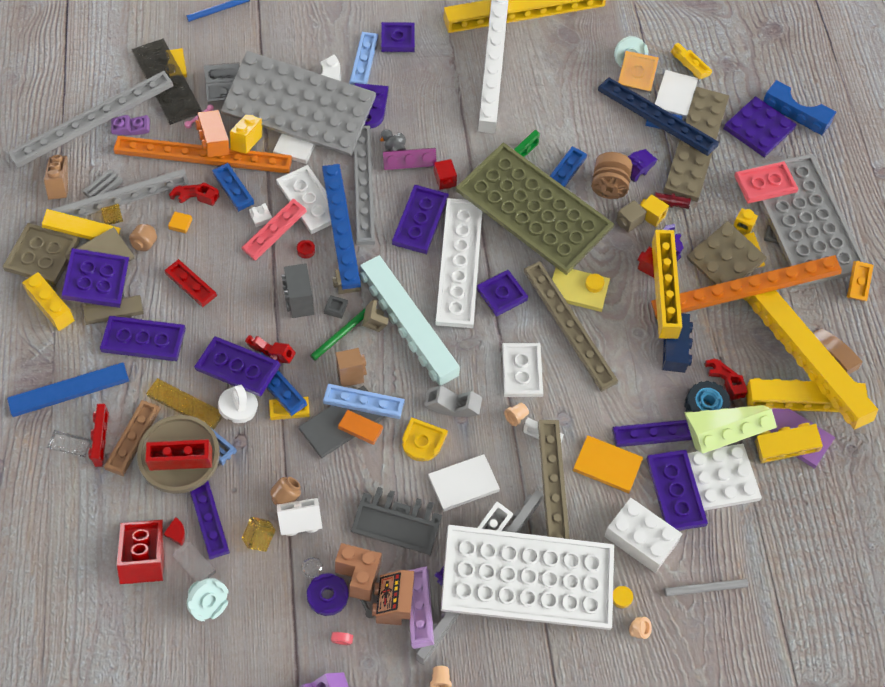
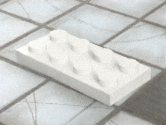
[276,165,331,234]

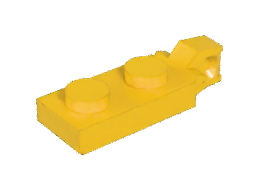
[671,43,712,79]

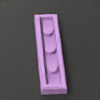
[409,566,434,649]

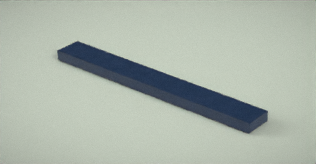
[598,77,719,156]

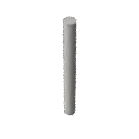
[664,579,748,597]

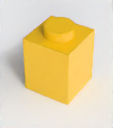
[640,194,669,227]

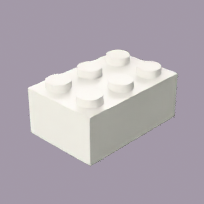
[604,498,682,573]

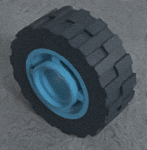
[684,381,730,412]

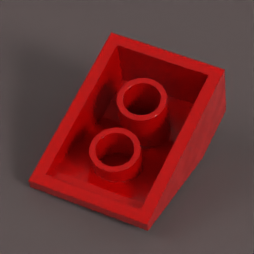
[117,520,164,584]

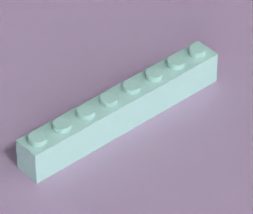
[359,255,460,386]

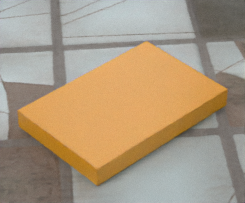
[573,435,643,494]

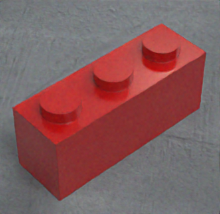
[145,439,212,471]

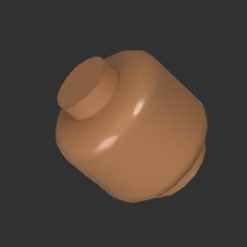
[129,224,157,251]
[270,477,301,506]

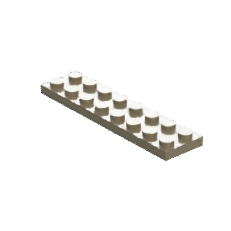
[663,87,729,202]

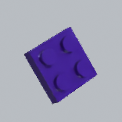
[381,22,415,52]
[477,270,528,317]

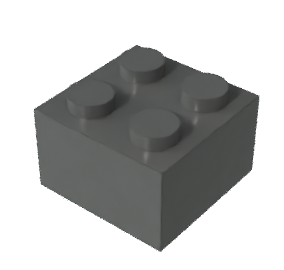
[281,263,314,318]

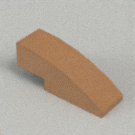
[813,328,863,374]

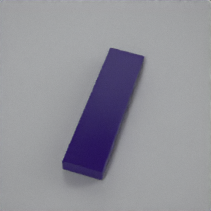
[612,420,692,447]
[190,481,230,560]

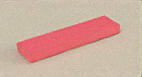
[242,199,307,261]

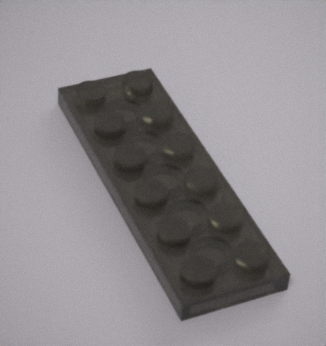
[132,38,202,125]

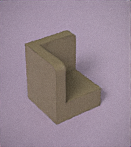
[362,299,389,332]

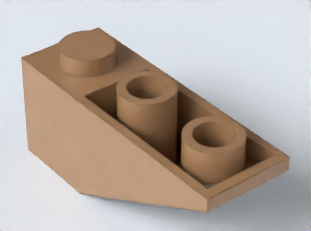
[44,155,68,200]

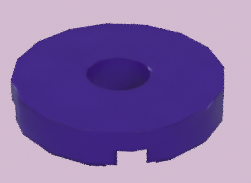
[306,573,349,616]

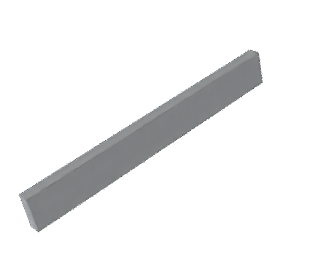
[354,126,375,245]
[42,169,188,218]

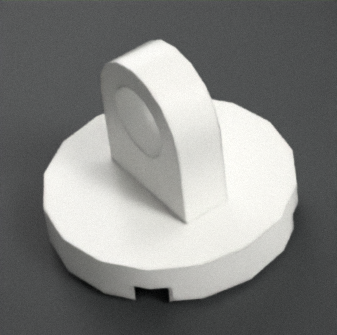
[218,385,258,423]

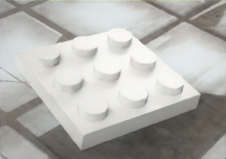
[687,444,762,511]

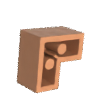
[335,543,382,602]

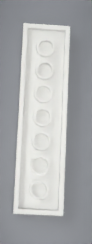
[436,198,482,328]

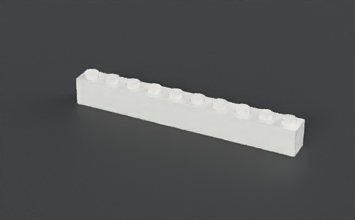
[478,0,508,134]

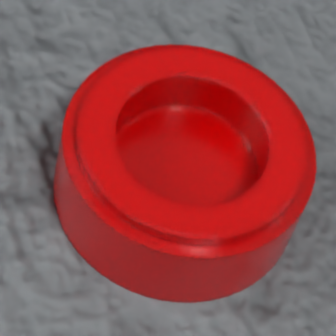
[297,240,315,259]

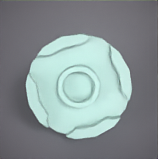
[614,36,648,68]
[187,578,229,621]

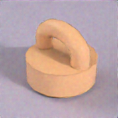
[629,617,651,639]

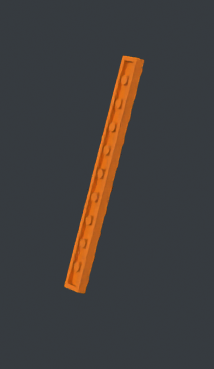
[113,136,292,174]
[651,255,842,319]

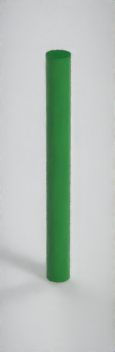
[310,308,365,361]

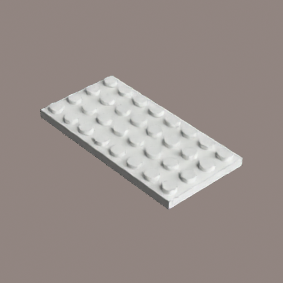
[441,525,614,630]

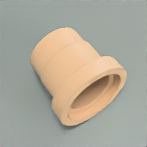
[504,403,529,426]
[430,666,452,687]

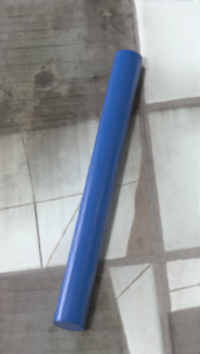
[186,0,250,22]

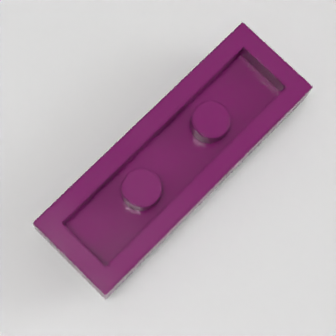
[383,148,437,170]

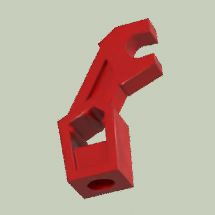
[169,182,220,206]
[245,335,296,364]
[704,358,748,401]

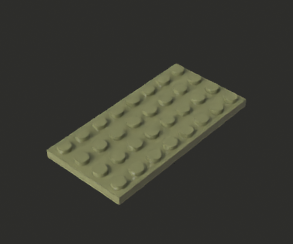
[456,142,614,275]

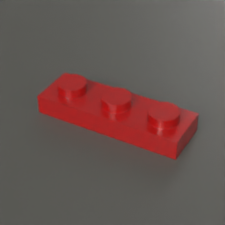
[164,259,217,307]
[88,404,109,467]

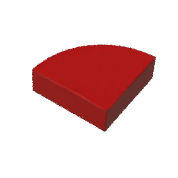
[164,517,185,546]

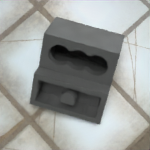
[204,62,240,101]

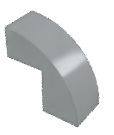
[424,385,482,417]

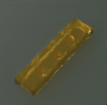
[146,378,222,430]

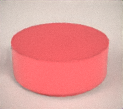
[331,632,353,645]

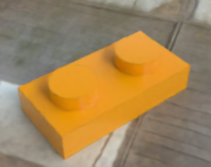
[847,261,874,302]

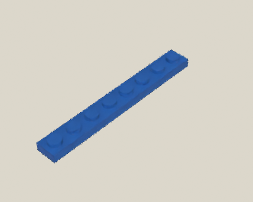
[322,164,361,290]

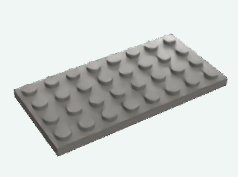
[221,51,376,156]
[746,154,865,287]

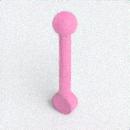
[184,104,214,128]

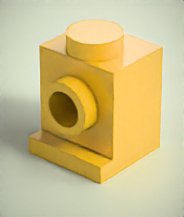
[733,208,758,235]

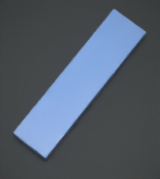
[350,32,378,85]
[323,384,405,419]

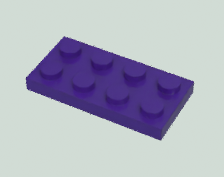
[392,185,449,255]
[100,316,186,362]
[194,336,281,397]
[646,449,708,531]

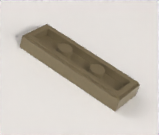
[83,295,144,325]

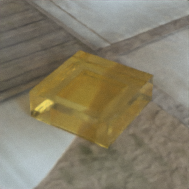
[101,204,123,225]

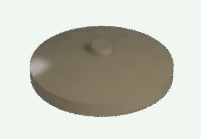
[137,415,220,494]

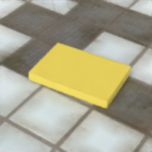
[552,268,610,312]

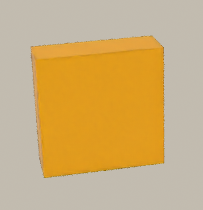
[168,212,192,234]

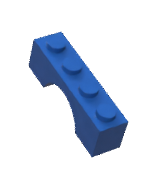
[763,80,836,135]

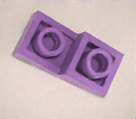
[111,115,150,135]

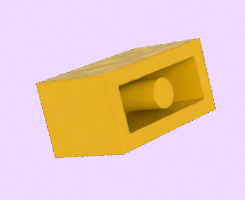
[230,115,262,154]

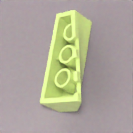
[684,405,777,453]

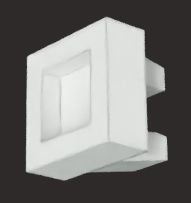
[249,203,272,227]

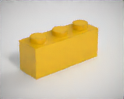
[22,272,75,331]
[755,423,823,463]

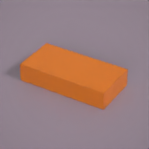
[338,410,383,445]

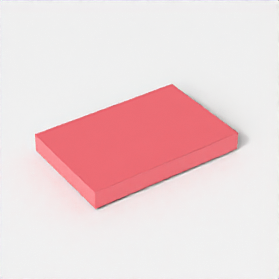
[734,161,798,204]

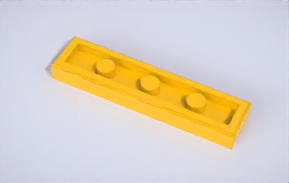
[42,209,121,240]

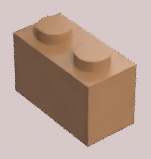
[335,348,367,387]

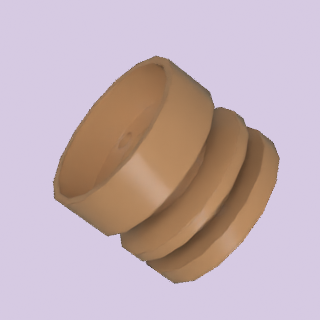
[591,152,633,199]

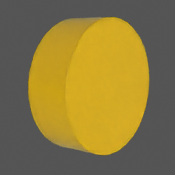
[585,274,605,293]
[613,586,633,609]

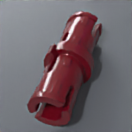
[654,192,691,209]

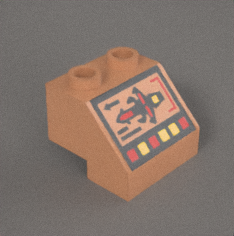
[372,570,414,625]

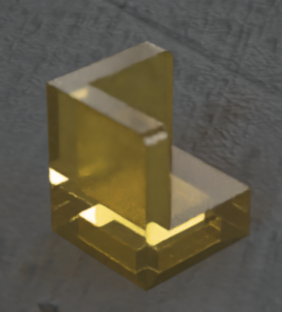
[242,517,276,552]

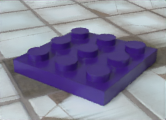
[723,96,797,158]
[62,248,129,308]

